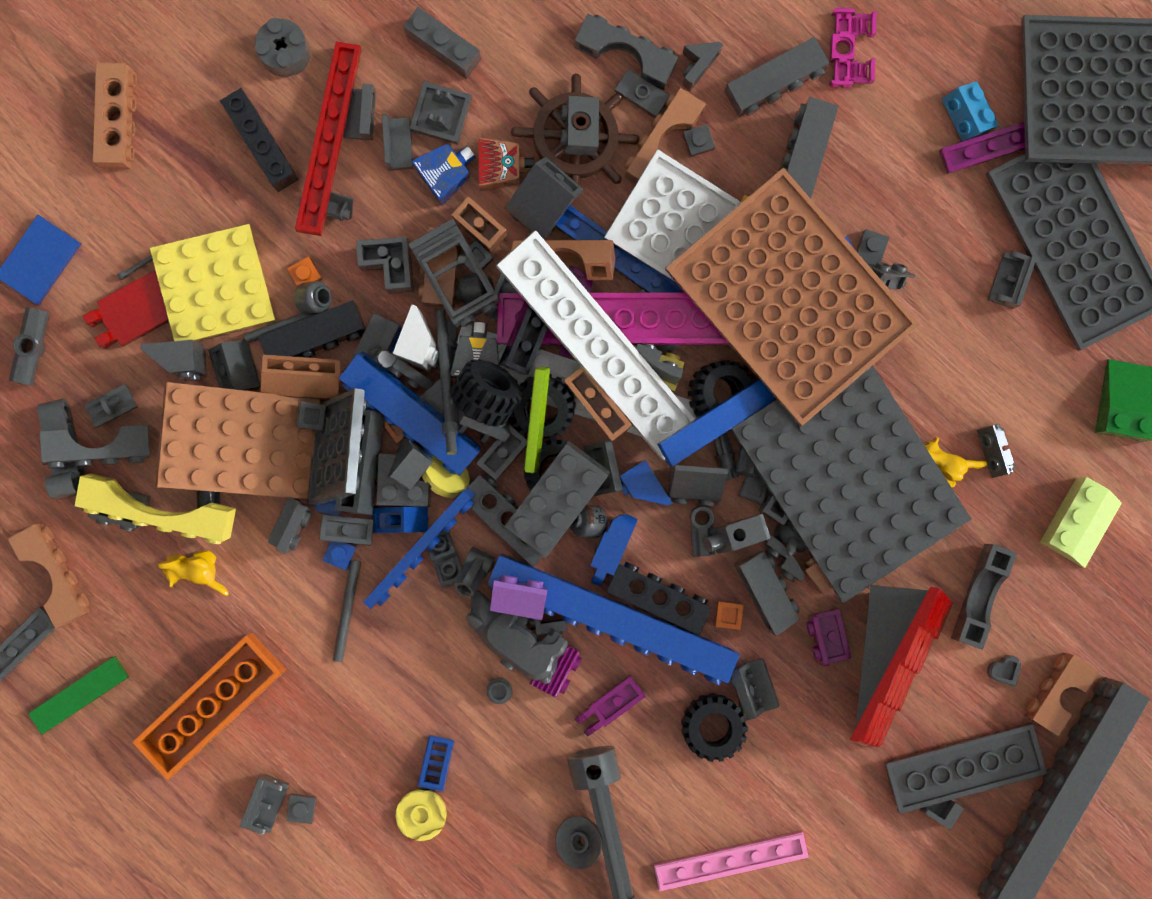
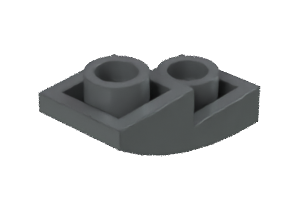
[635,343,684,385]
[428,531,463,589]
[763,535,805,582]

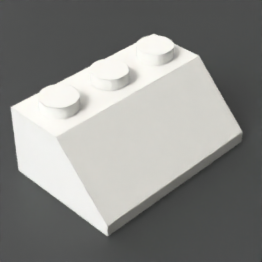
[393,305,439,372]

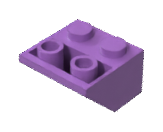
[490,575,548,620]

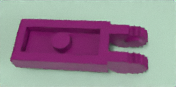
[575,675,646,736]

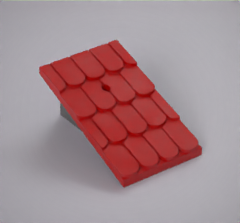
[850,585,953,747]

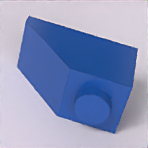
[620,460,672,506]
[372,507,429,533]

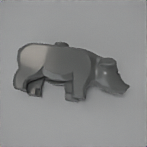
[466,590,568,684]

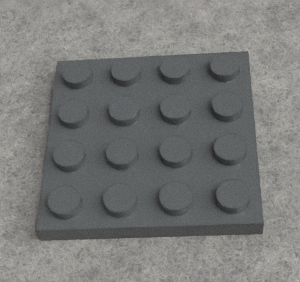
[307,388,366,506]

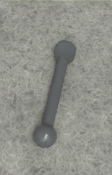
[117,255,153,280]

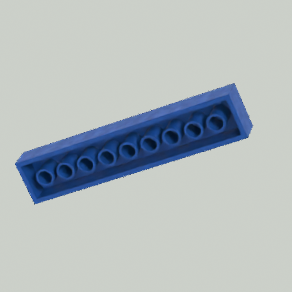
[488,554,740,685]

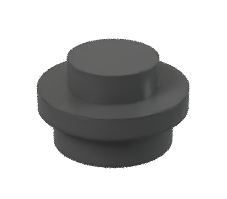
[487,678,512,704]

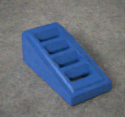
[418,735,454,792]

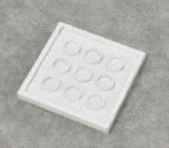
[604,149,742,281]

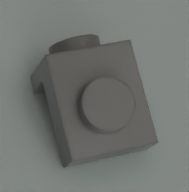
[530,618,567,636]

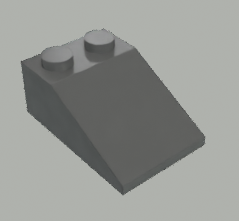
[668,465,728,506]

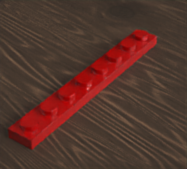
[295,41,362,236]

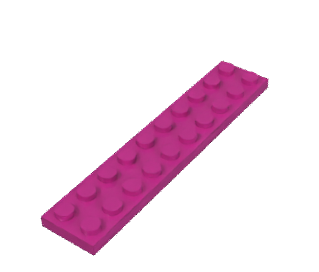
[497,293,730,345]

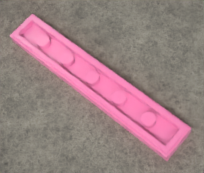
[654,831,809,891]

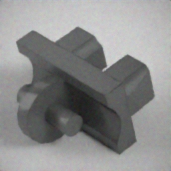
[84,384,138,428]

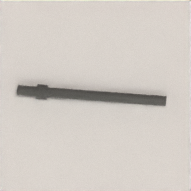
[435,310,458,455]

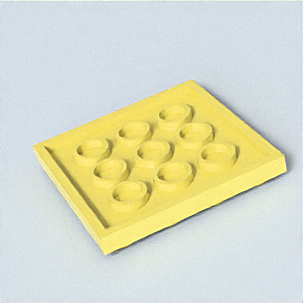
[150,224,276,341]

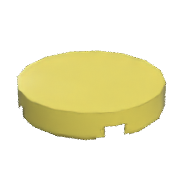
[422,456,470,498]
[395,788,447,841]

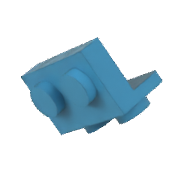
[942,81,999,142]

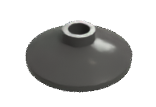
[556,816,602,869]

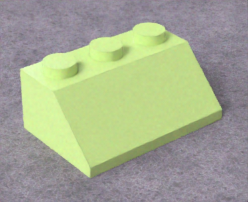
[1039,477,1122,568]

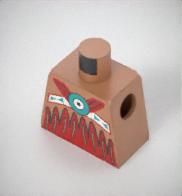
[479,138,535,191]

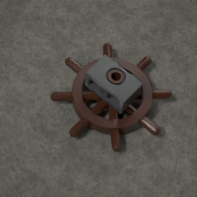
[511,73,640,186]

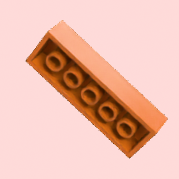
[132,633,287,780]

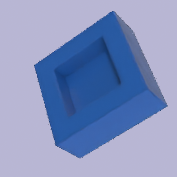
[322,542,357,571]

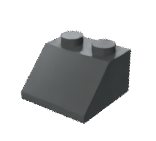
[141,340,207,381]

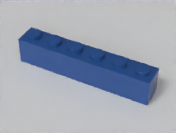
[339,351,482,476]

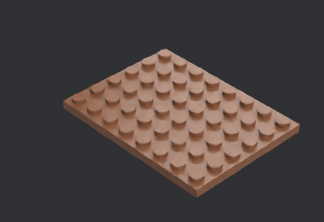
[665,168,920,427]

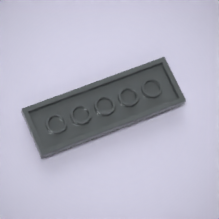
[884,723,1047,814]

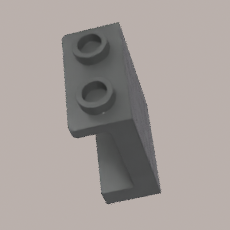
[505,157,584,239]

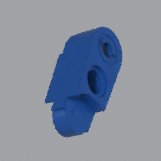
[590,514,638,586]

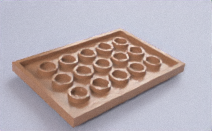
[155,382,320,499]

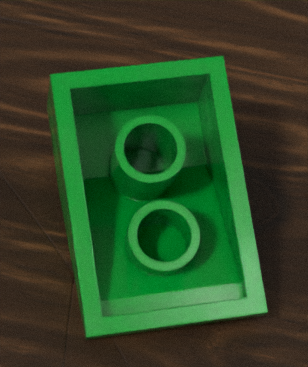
[1095,359,1152,442]

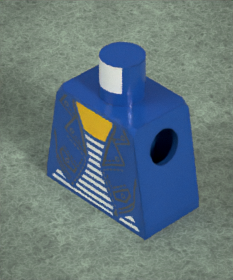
[412,144,476,205]

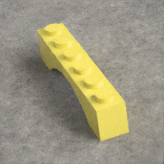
[75,473,236,544]

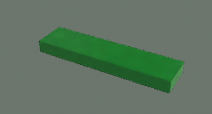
[28,656,129,735]

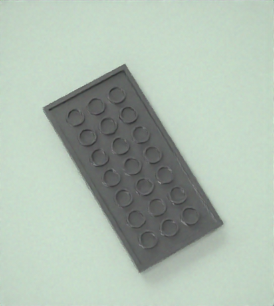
[986,154,1152,351]

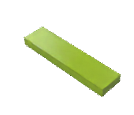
[524,366,550,473]

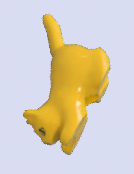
[924,437,987,488]
[158,549,229,596]

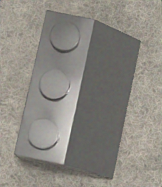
[734,551,800,636]

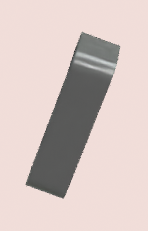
[37,398,85,499]

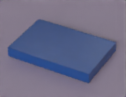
[0,215,81,305]

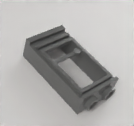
[408,219,501,328]

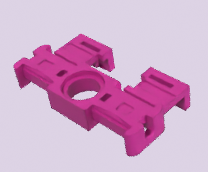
[829,8,877,88]

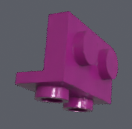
[806,608,851,667]

